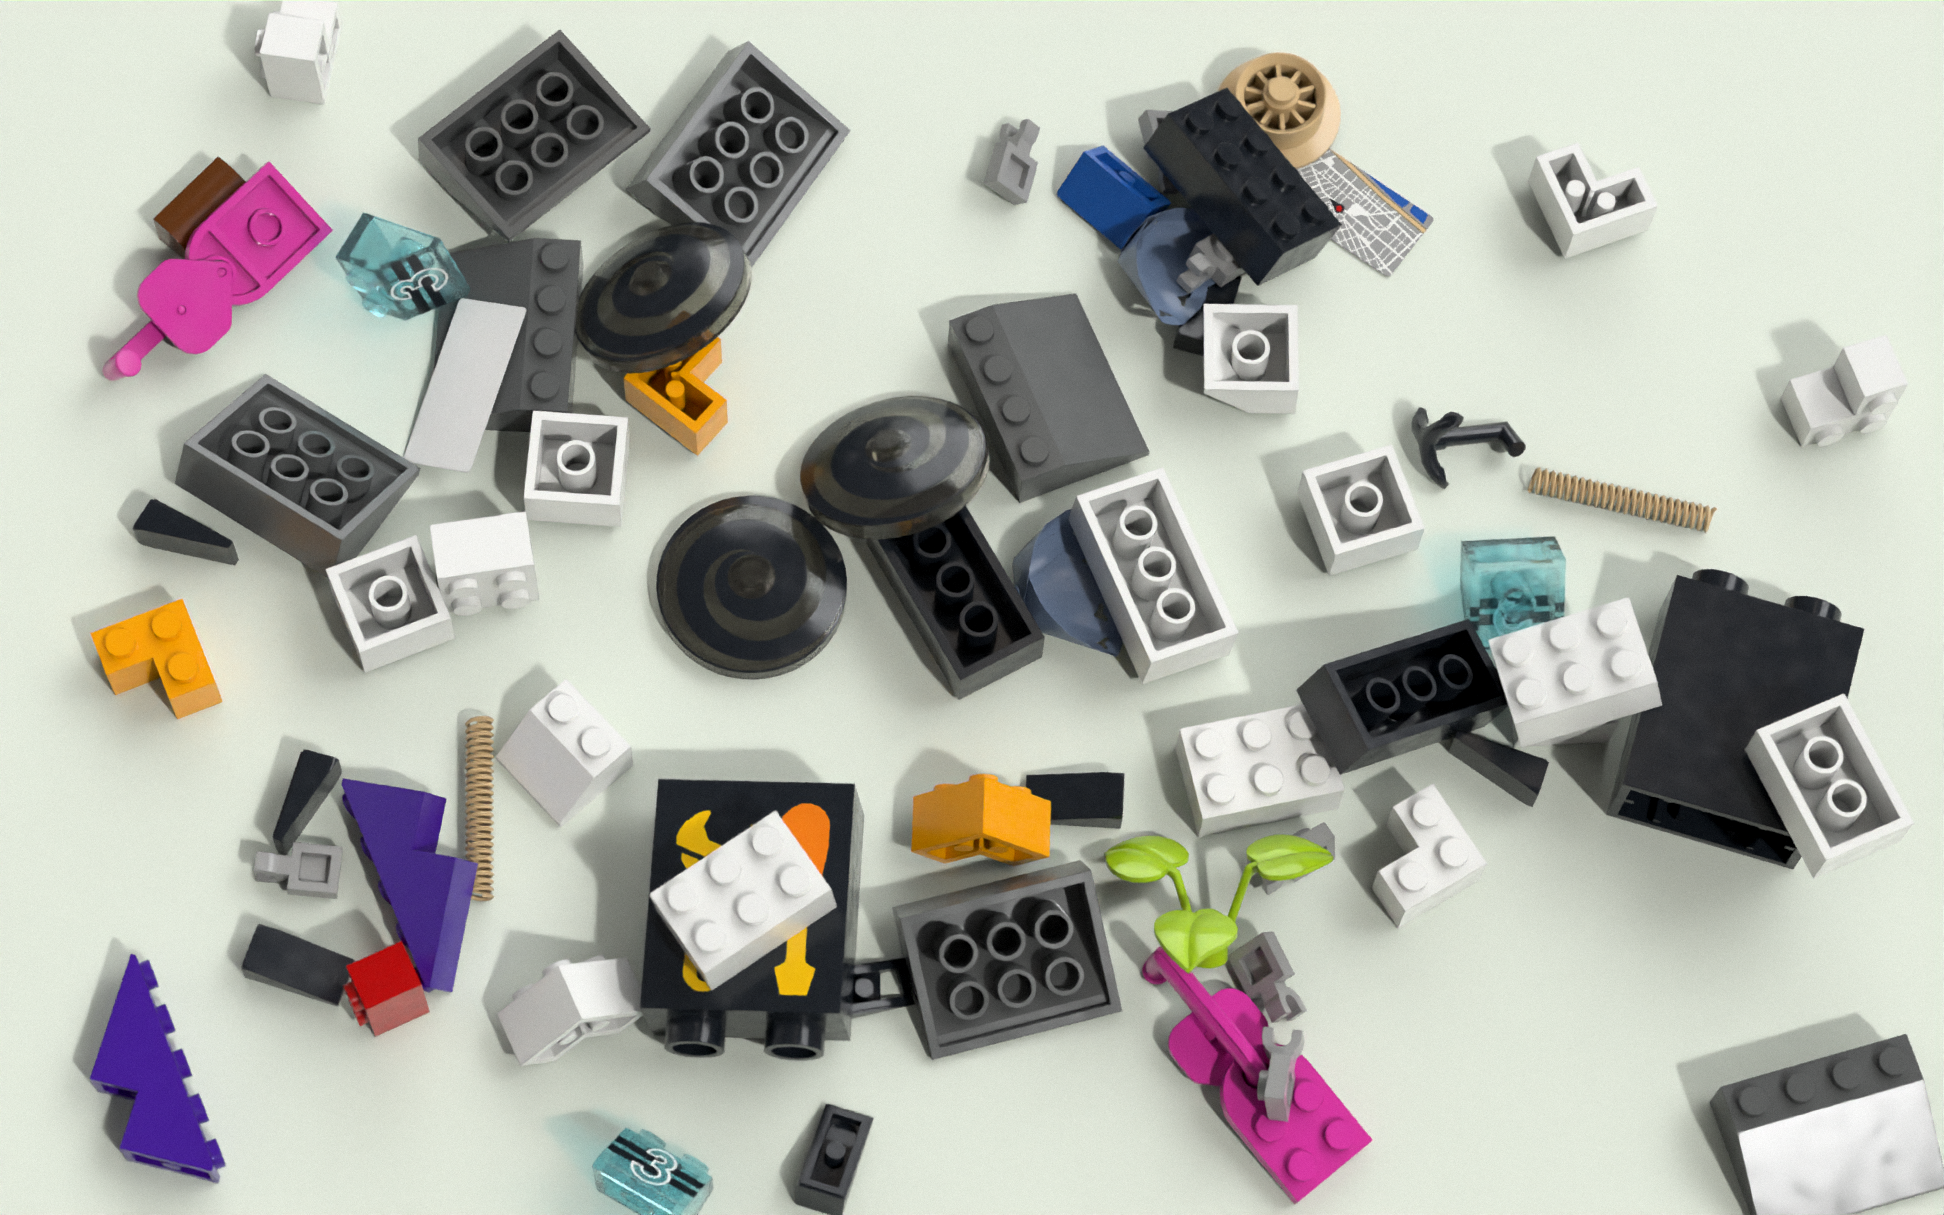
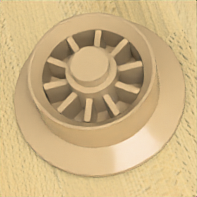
[1217,52,1341,169]

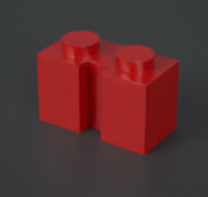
[343,941,430,1037]

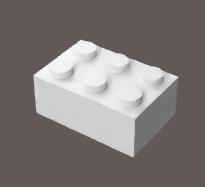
[1488,597,1662,748]
[1745,694,1914,879]
[1175,704,1345,837]
[649,810,837,991]

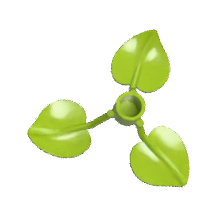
[1104,834,1334,973]

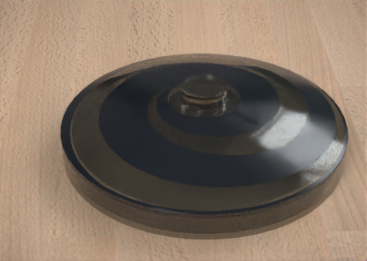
[575,222,752,374]
[800,396,990,539]
[656,496,847,680]

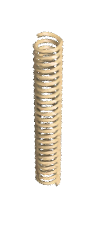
[1528,467,1717,533]
[465,716,494,901]

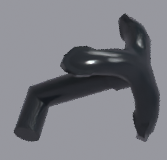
[1411,407,1526,489]

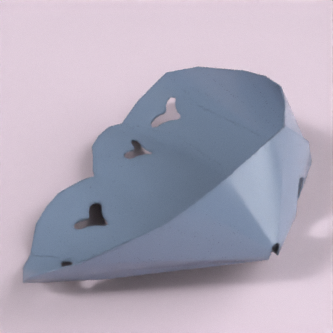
[1118,208,1216,325]
[1012,509,1122,656]

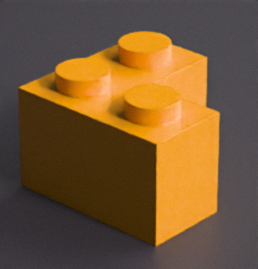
[624,312,728,456]
[90,599,223,719]
[911,774,1051,866]

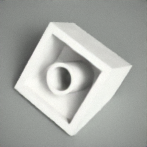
[1203,304,1299,414]
[496,679,633,828]

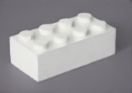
[1068,468,1239,684]

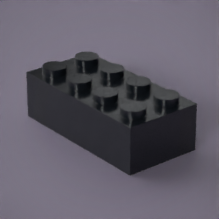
[1143,88,1342,286]
[866,480,1045,700]
[1296,619,1508,775]

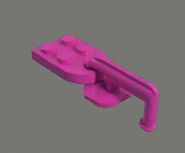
[102,161,333,381]
[1142,946,1373,1205]

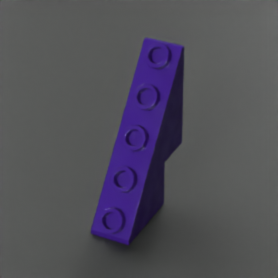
[342,778,478,993]
[90,954,226,1183]

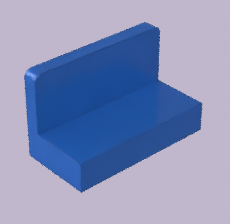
[1057,145,1171,250]

